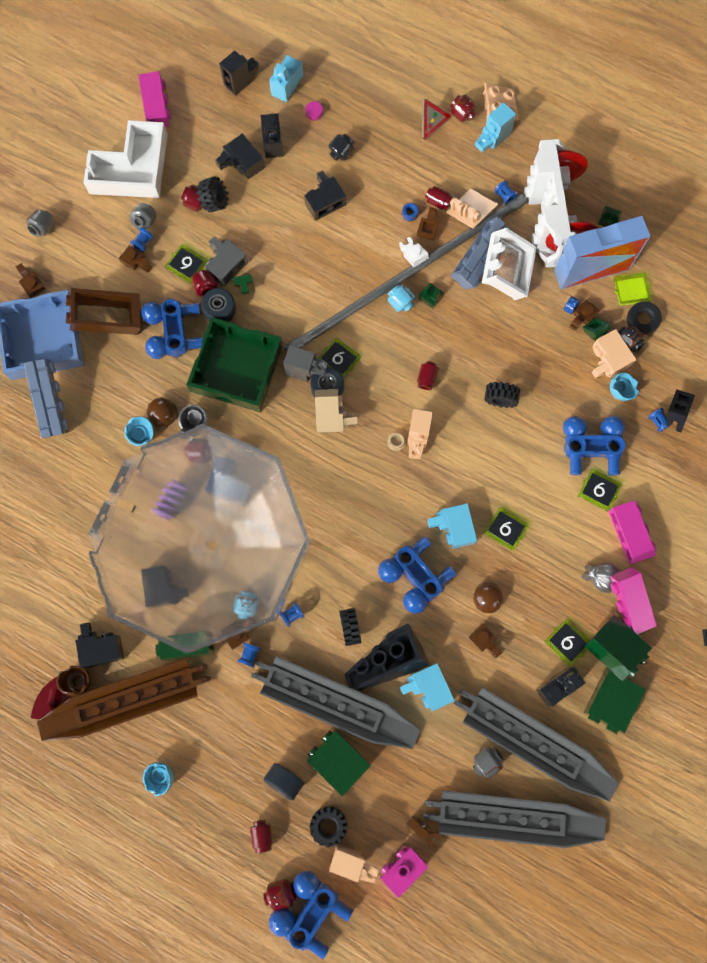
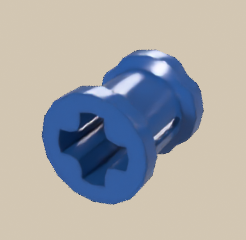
[494,180,518,205]
[130,228,154,252]
[648,408,673,433]
[279,602,305,627]
[237,643,261,667]

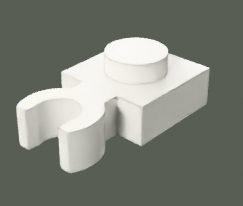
[399,237,429,267]

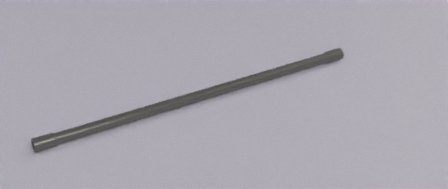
[284,194,527,352]

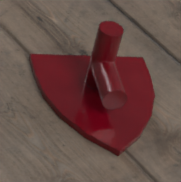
[30,676,72,719]

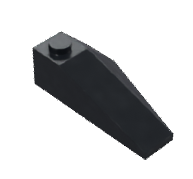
[344,624,429,691]

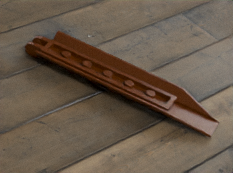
[36,658,211,741]

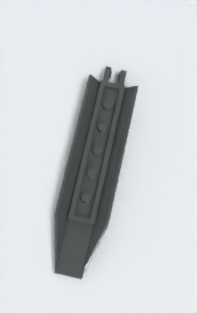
[251,656,420,749]
[454,687,619,802]
[423,791,606,848]

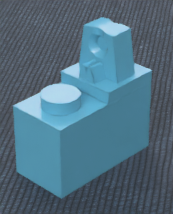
[270,55,303,102]
[475,102,516,152]
[427,504,477,549]
[400,664,454,711]

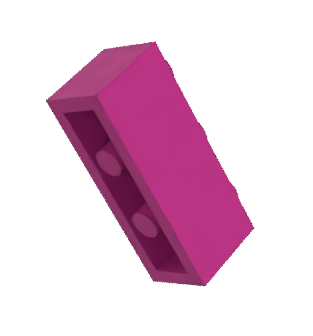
[138,71,172,128]
[608,500,657,565]
[610,567,657,634]

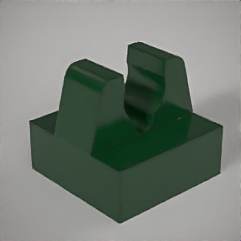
[598,206,622,227]
[233,274,253,295]
[418,282,444,309]
[583,317,610,342]

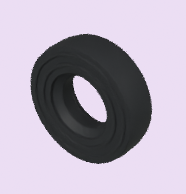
[627,301,662,335]

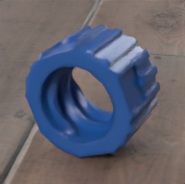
[402,203,418,222]
[564,296,580,315]

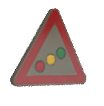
[422,99,451,140]

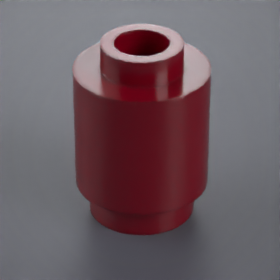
[425,186,453,210]
[417,361,439,391]
[249,820,273,853]

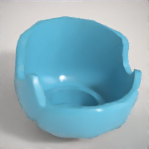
[610,372,640,401]
[124,416,154,446]
[143,762,174,796]

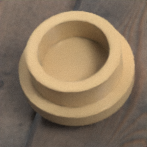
[387,432,406,451]

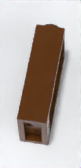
[66,288,141,335]

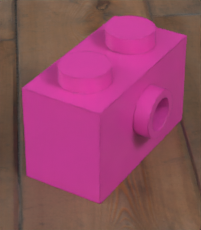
[380,845,428,898]

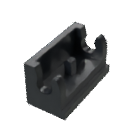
[666,389,695,433]

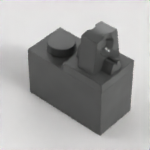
[205,236,248,287]
[283,346,328,382]

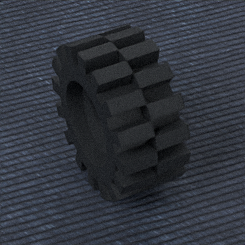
[197,176,229,212]
[484,382,520,408]
[339,608,361,646]
[310,806,347,848]

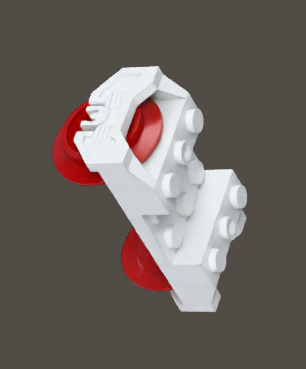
[524,139,599,267]

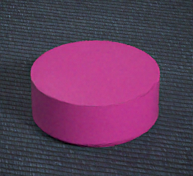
[305,101,323,120]

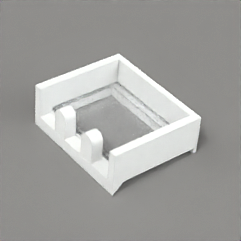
[482,228,537,300]

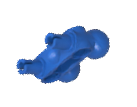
[141,299,203,359]
[562,416,625,476]
[378,536,456,614]
[269,871,353,960]

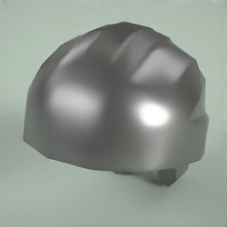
[178,404,208,439]
[582,563,621,593]

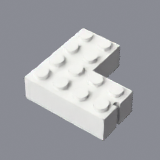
[83,121,168,198]

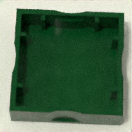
[186,317,283,413]

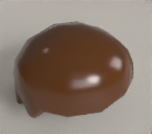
[146,398,178,426]
[473,582,503,613]
[56,666,91,697]

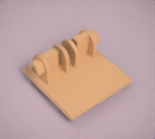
[483,83,519,121]
[447,188,498,229]

